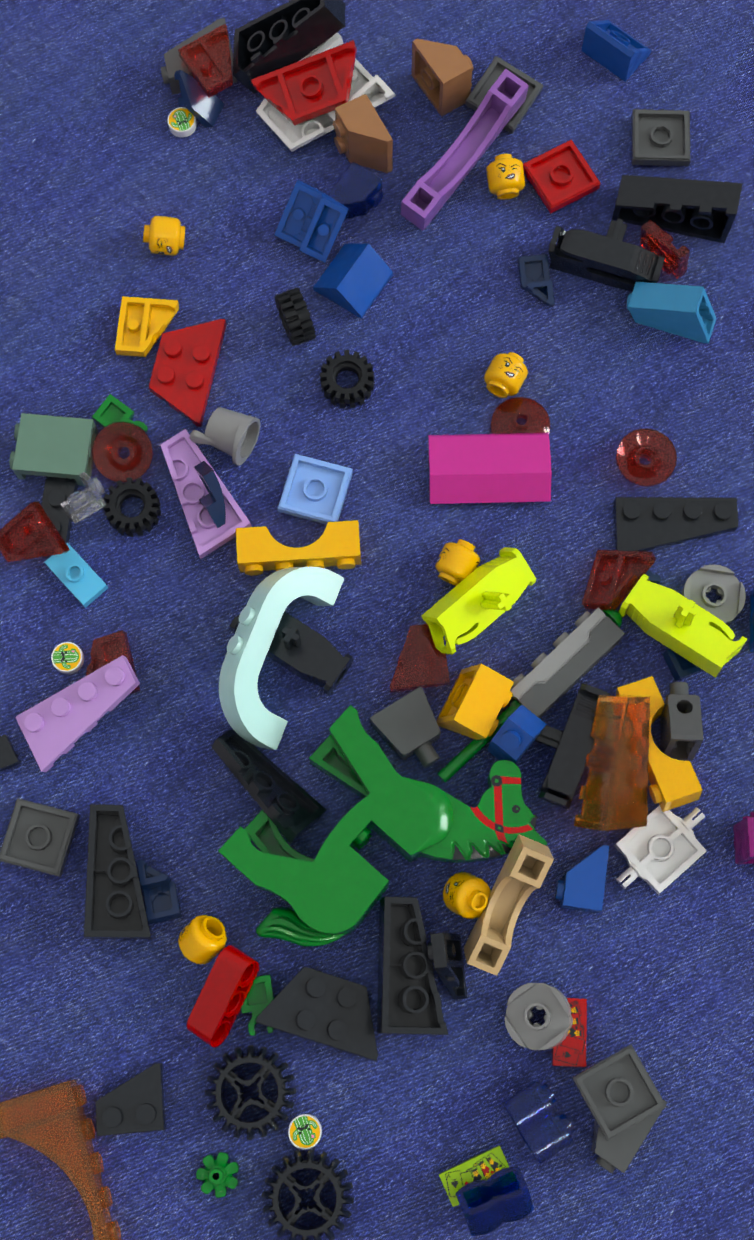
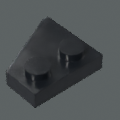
[427,932,468,1000]
[95,1063,166,1136]

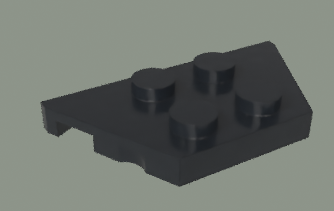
[254,966,378,1061]

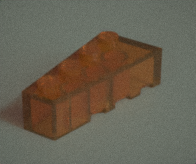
[574,694,650,831]

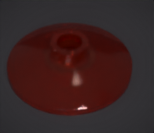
[491,397,550,434]
[92,422,153,482]
[616,429,677,486]

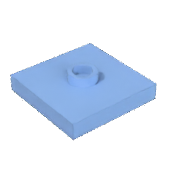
[278,454,353,525]

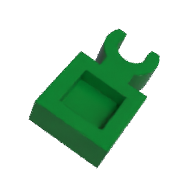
[92,394,148,446]
[241,975,274,1036]

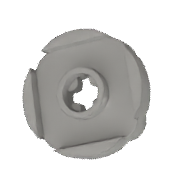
[682,565,746,624]
[505,983,573,1050]

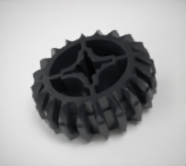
[205,1045,296,1140]
[262,1149,354,1240]

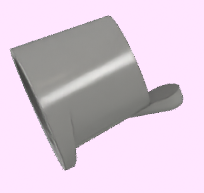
[189,407,261,466]

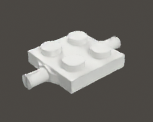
[614,805,707,894]

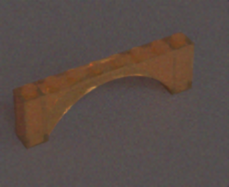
[0,1079,121,1240]

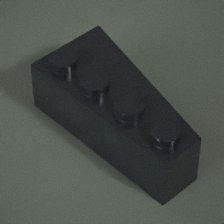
[233,0,345,94]
[612,175,743,243]
[84,804,151,939]
[377,896,448,1035]

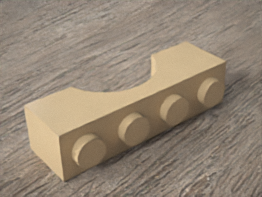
[463,834,554,976]

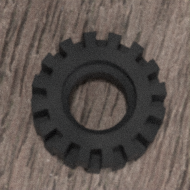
[274,288,316,346]
[320,350,374,409]
[103,477,161,537]

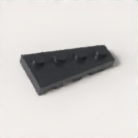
[614,497,738,558]
[212,728,326,843]

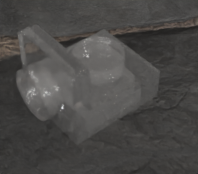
[60,472,106,524]

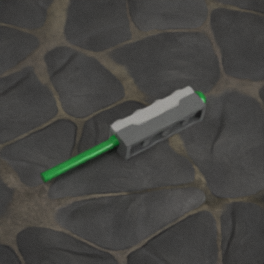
[437,607,625,783]

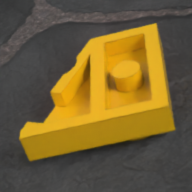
[115,296,179,357]

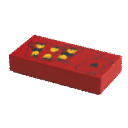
[552,998,587,1067]

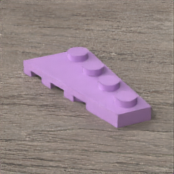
[160,429,252,559]
[15,655,140,773]

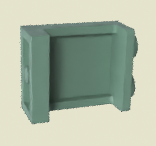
[9,413,98,486]

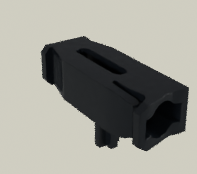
[548,219,666,291]
[230,611,353,696]
[535,683,612,809]

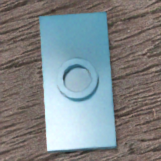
[44,542,108,608]

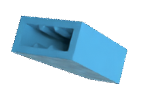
[627,282,717,344]

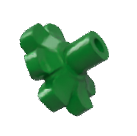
[196,1152,239,1198]

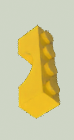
[236,520,361,576]
[612,676,703,812]

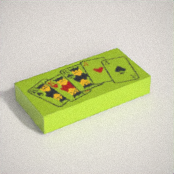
[439,1145,514,1207]

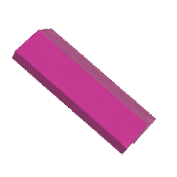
[428,433,552,504]

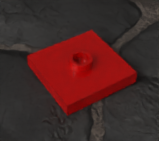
[523,139,601,214]

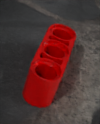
[186,945,259,1048]

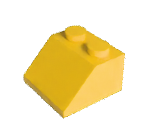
[436,663,514,740]

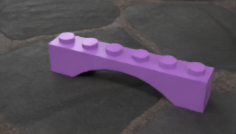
[400,69,529,231]

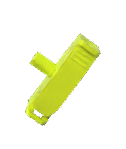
[421,547,536,655]
[619,574,747,678]

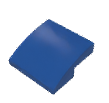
[274,180,349,263]

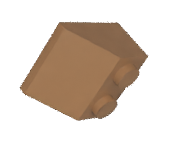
[411,38,474,117]
[333,94,393,173]

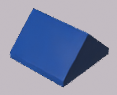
[581,20,652,82]
[313,243,393,319]

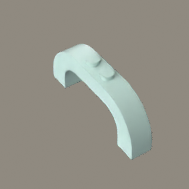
[219,567,344,750]

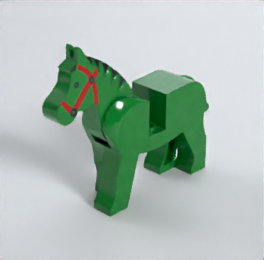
[218,705,547,947]

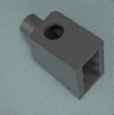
[660,682,704,761]
[370,686,441,768]

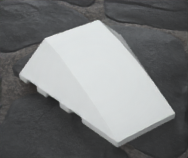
[256,32,396,152]

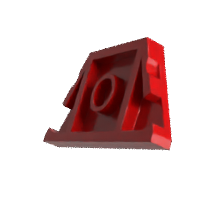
[251,40,357,126]
[149,319,227,427]

